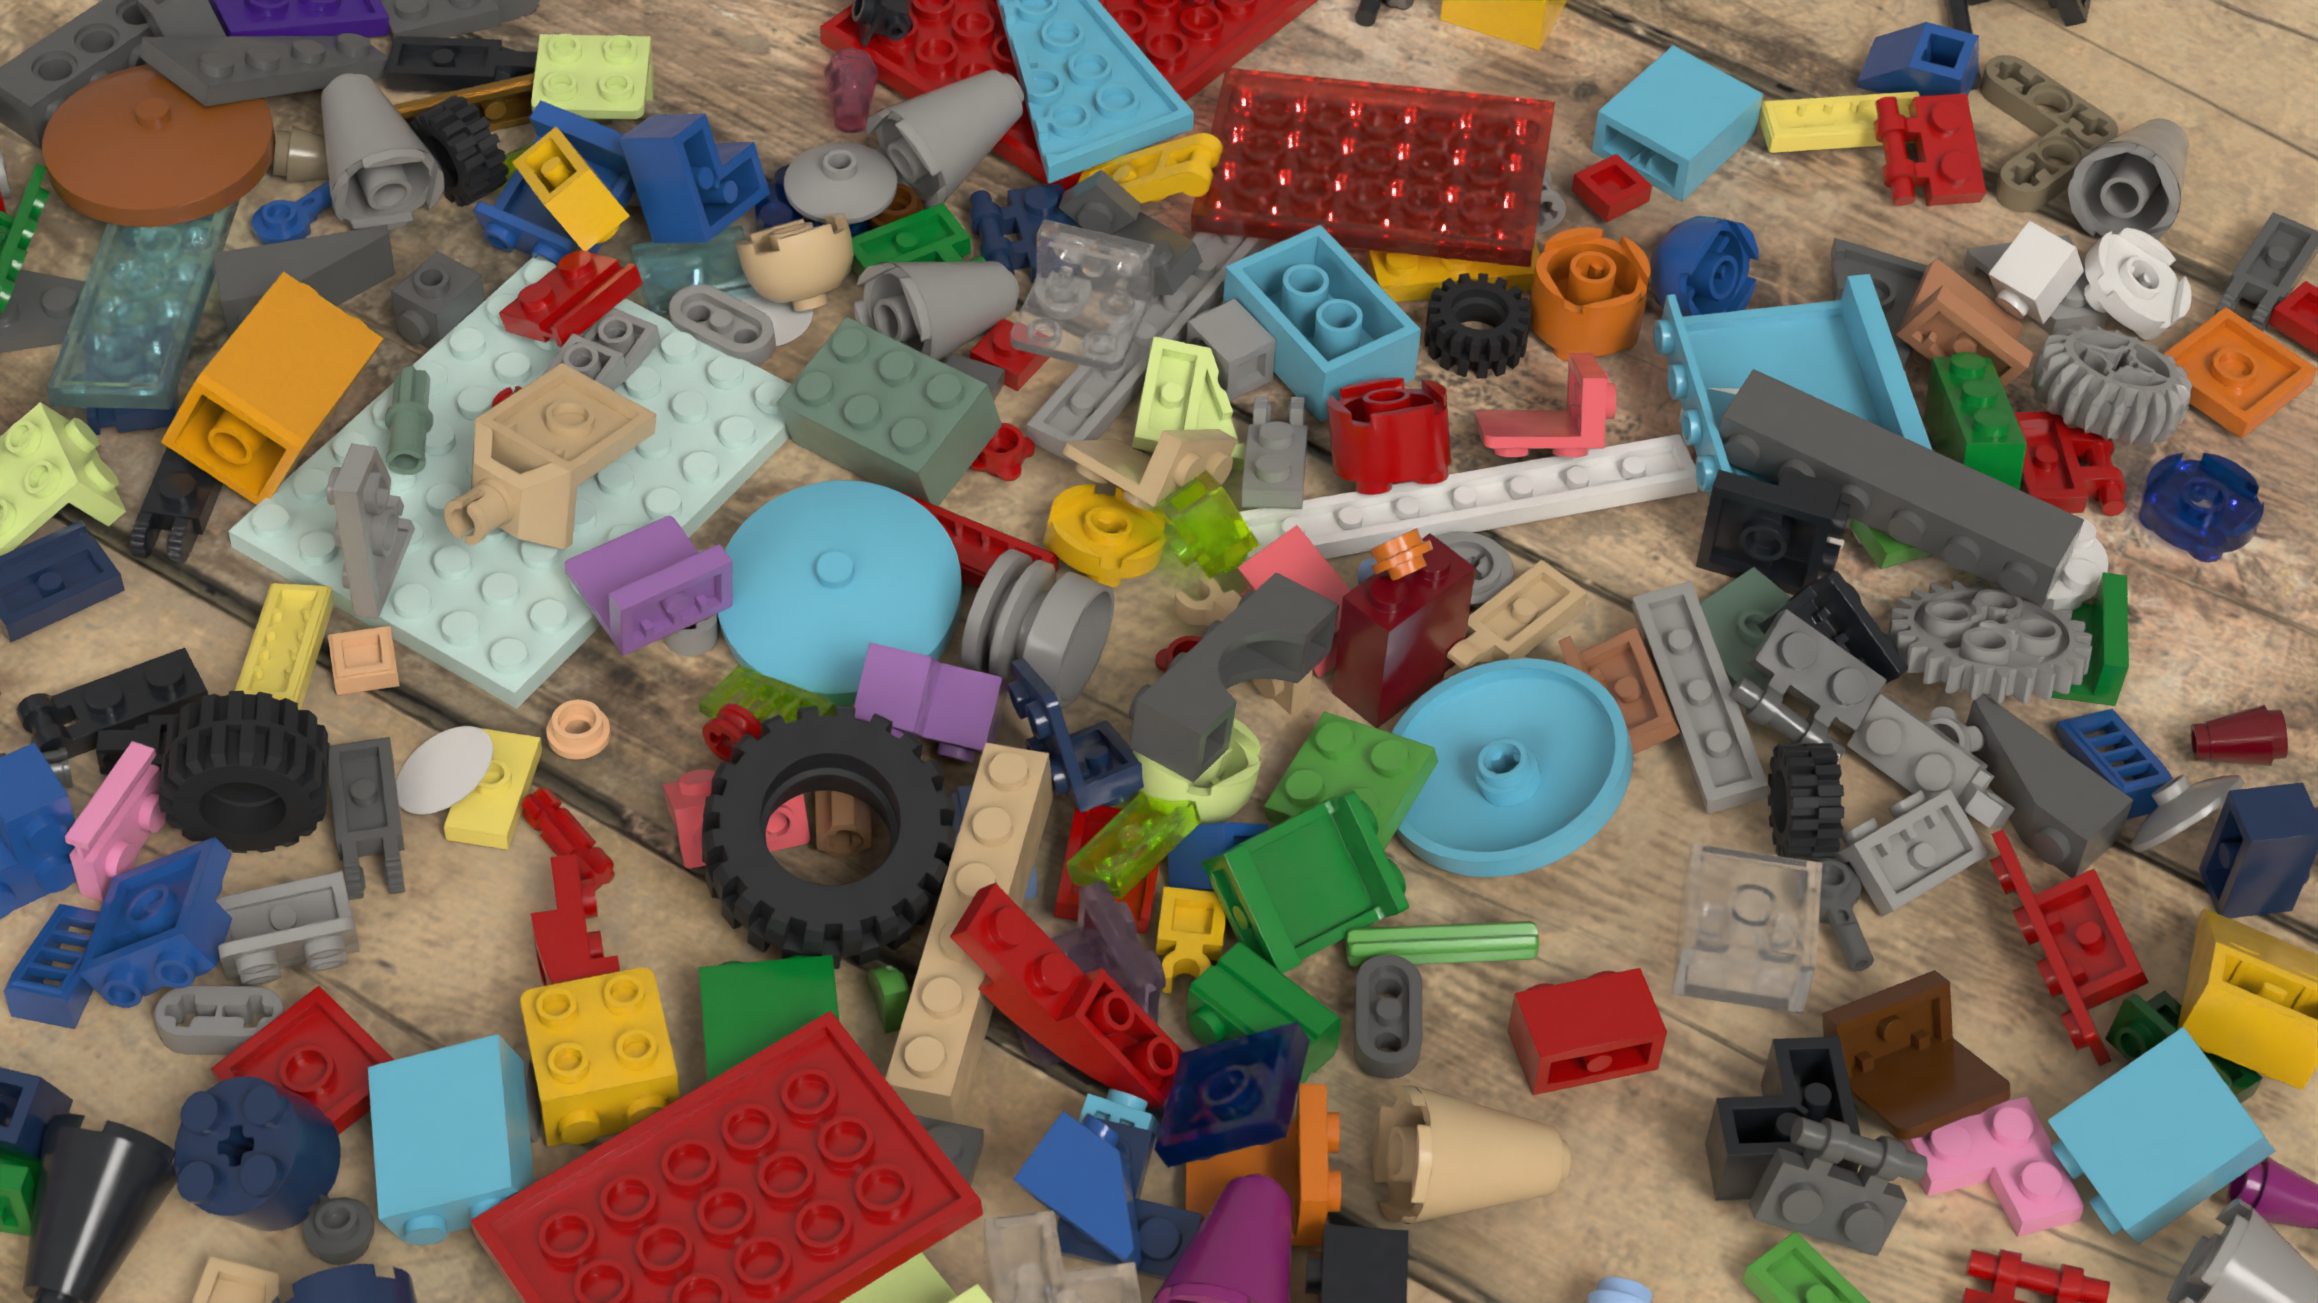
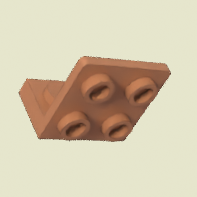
[1896,259,2034,388]

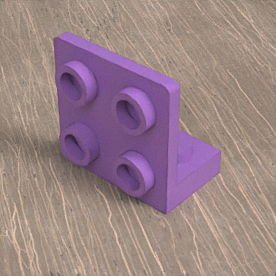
[565,516,732,656]

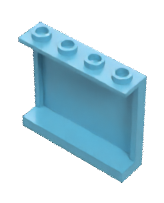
[1653,274,1932,496]

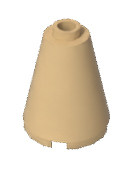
[1373,1085,1571,1224]

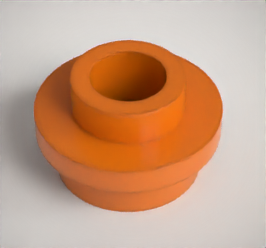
[1371,528,1433,581]

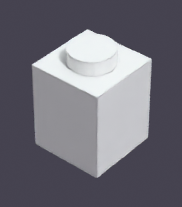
[1988,220,2084,325]

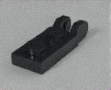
[130,447,223,563]

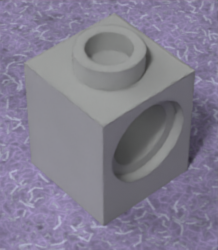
[1187,298,1276,402]

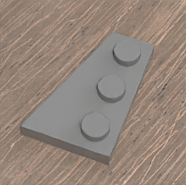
[327,443,415,619]

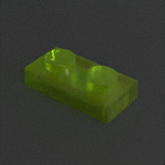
[1066,791,1201,899]

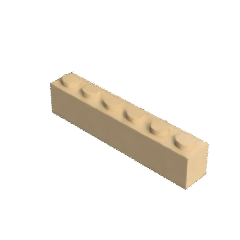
[886,743,1054,1124]

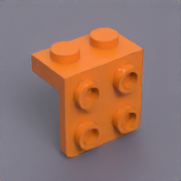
[1185,1084,1341,1246]

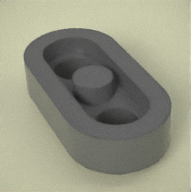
[1354,954,1423,1079]

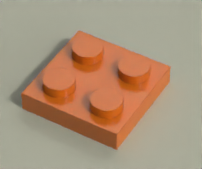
[2163,307,2317,439]

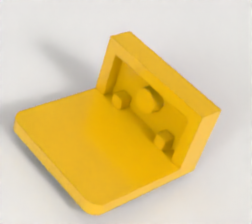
[520,967,680,1147]

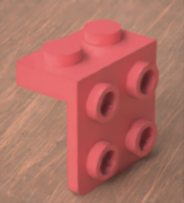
[1474,353,1616,457]

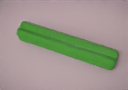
[1345,921,1539,967]

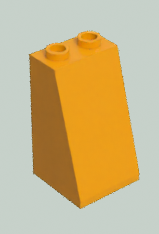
[161,271,384,505]

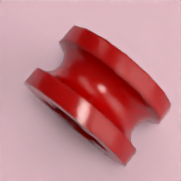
[702,703,761,763]

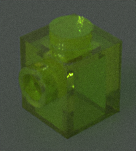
[1156,470,1260,579]

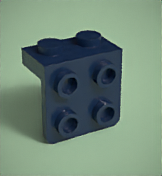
[1007,658,1144,813]

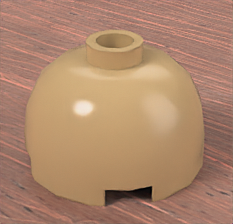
[735,213,854,311]

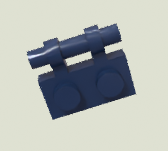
[968,184,1087,284]

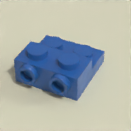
[78,837,232,1008]

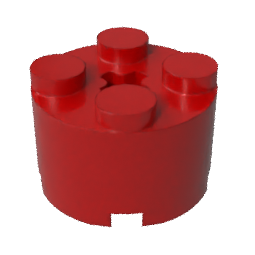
[1327,377,1452,495]

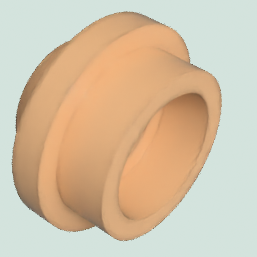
[546,699,611,760]

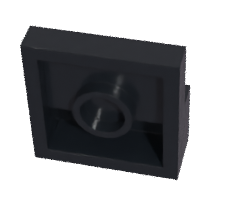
[1696,469,1851,595]

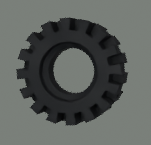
[410,95,509,207]
[1424,273,1531,379]
[1768,743,1844,859]

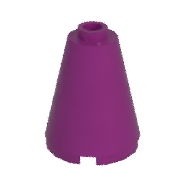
[1151,1174,1292,1303]

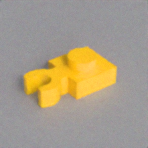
[1156,887,1226,994]

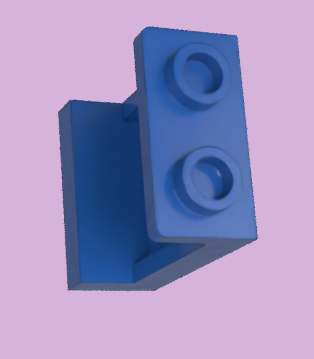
[473,100,636,266]

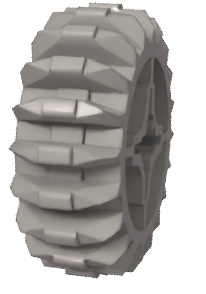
[2031,325,2193,445]

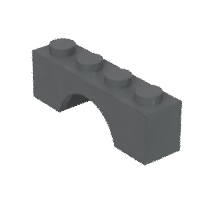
[1129,573,1339,782]

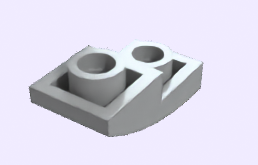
[541,308,660,391]

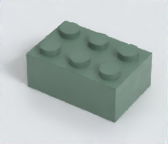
[777,316,1002,506]

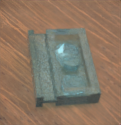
[631,225,762,316]

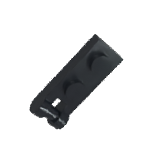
[16,648,208,759]

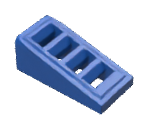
[2055,708,2173,820]
[4,904,100,1029]

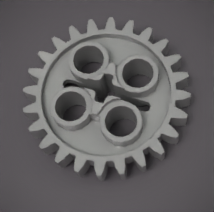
[1888,580,2093,704]

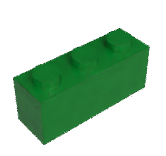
[1924,352,2027,490]

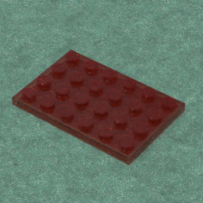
[1191,67,1555,268]

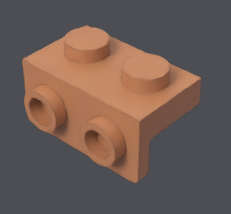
[1558,627,1681,755]

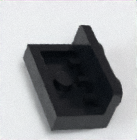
[1757,570,1908,724]

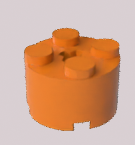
[1529,227,1651,362]

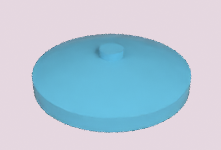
[718,480,963,706]
[1391,658,1633,877]

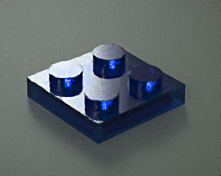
[1154,1022,1310,1168]

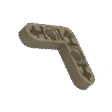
[1980,55,2118,213]

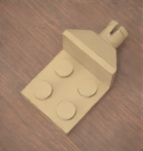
[444,363,657,550]

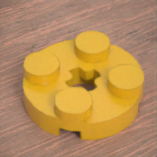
[1043,484,1167,588]

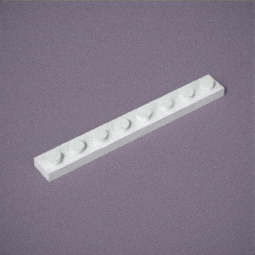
[1226,434,1698,566]

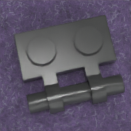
[1729,609,1887,762]
[1749,1117,1928,1257]

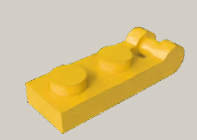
[1077,133,1223,204]

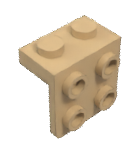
[1062,429,1238,511]

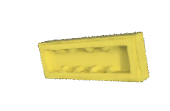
[1758,92,1920,153]
[235,583,334,710]

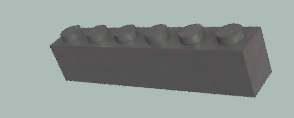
[1719,369,2084,606]

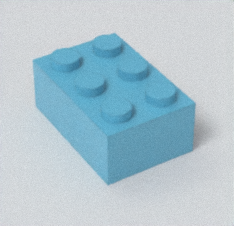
[1223,225,1421,422]

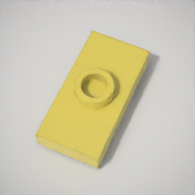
[444,728,542,850]

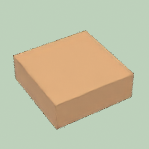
[328,626,400,696]

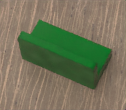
[2051,572,2129,706]

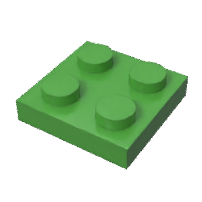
[1264,711,1438,850]

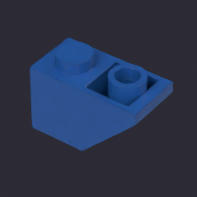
[1857,22,1979,96]

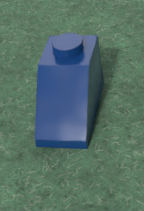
[1013,1111,1143,1271]

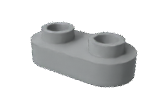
[669,284,776,366]

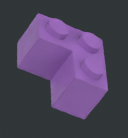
[854,642,1010,763]

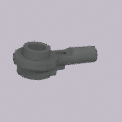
[1796,858,1874,972]
[303,1194,374,1265]

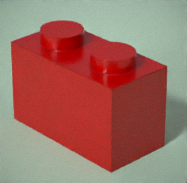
[1508,968,1667,1095]

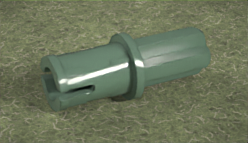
[385,365,434,475]

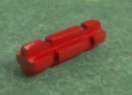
[521,787,615,891]

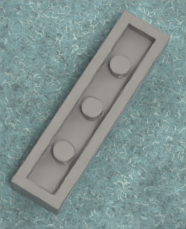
[1632,581,1769,814]

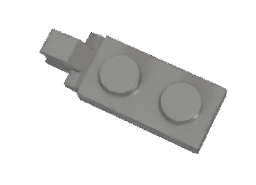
[1847,694,2015,829]

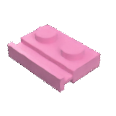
[65,741,166,902]

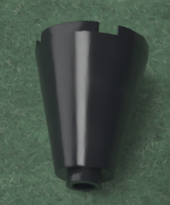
[22,1114,177,1303]

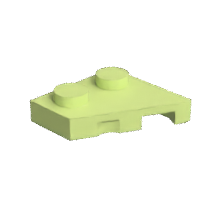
[1131,336,1246,471]

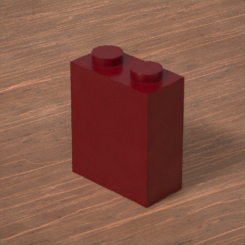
[1332,533,1476,729]

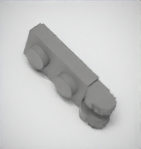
[1242,396,1308,509]

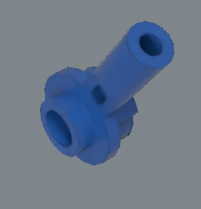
[252,180,332,245]

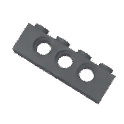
[0,0,154,149]

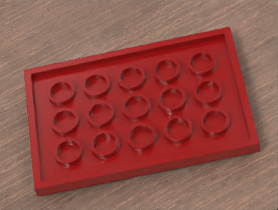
[470,1011,983,1303]

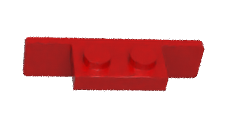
[1989,829,2149,1066]

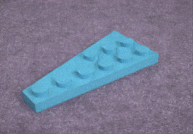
[996,0,1194,184]

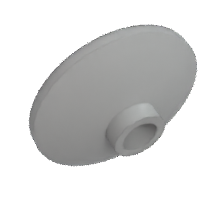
[784,142,897,225]
[2130,774,2244,852]

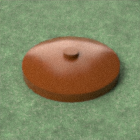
[42,64,276,227]

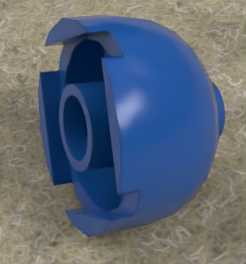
[1650,216,1759,317]

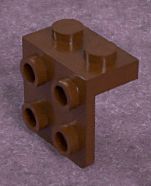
[1822,970,2011,1140]

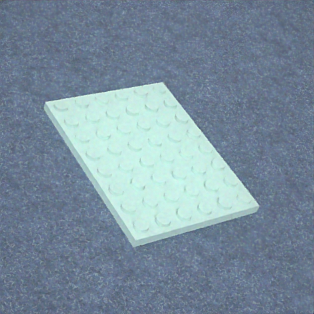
[228,256,791,709]

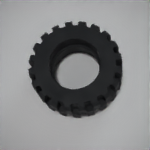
[702,705,956,969]

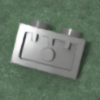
[1834,788,1989,917]

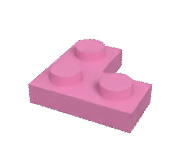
[1900,1096,2085,1237]

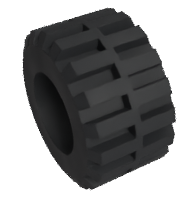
[159,691,330,853]

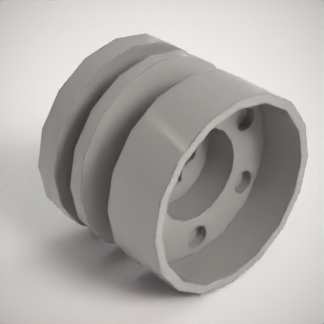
[961,549,1115,707]

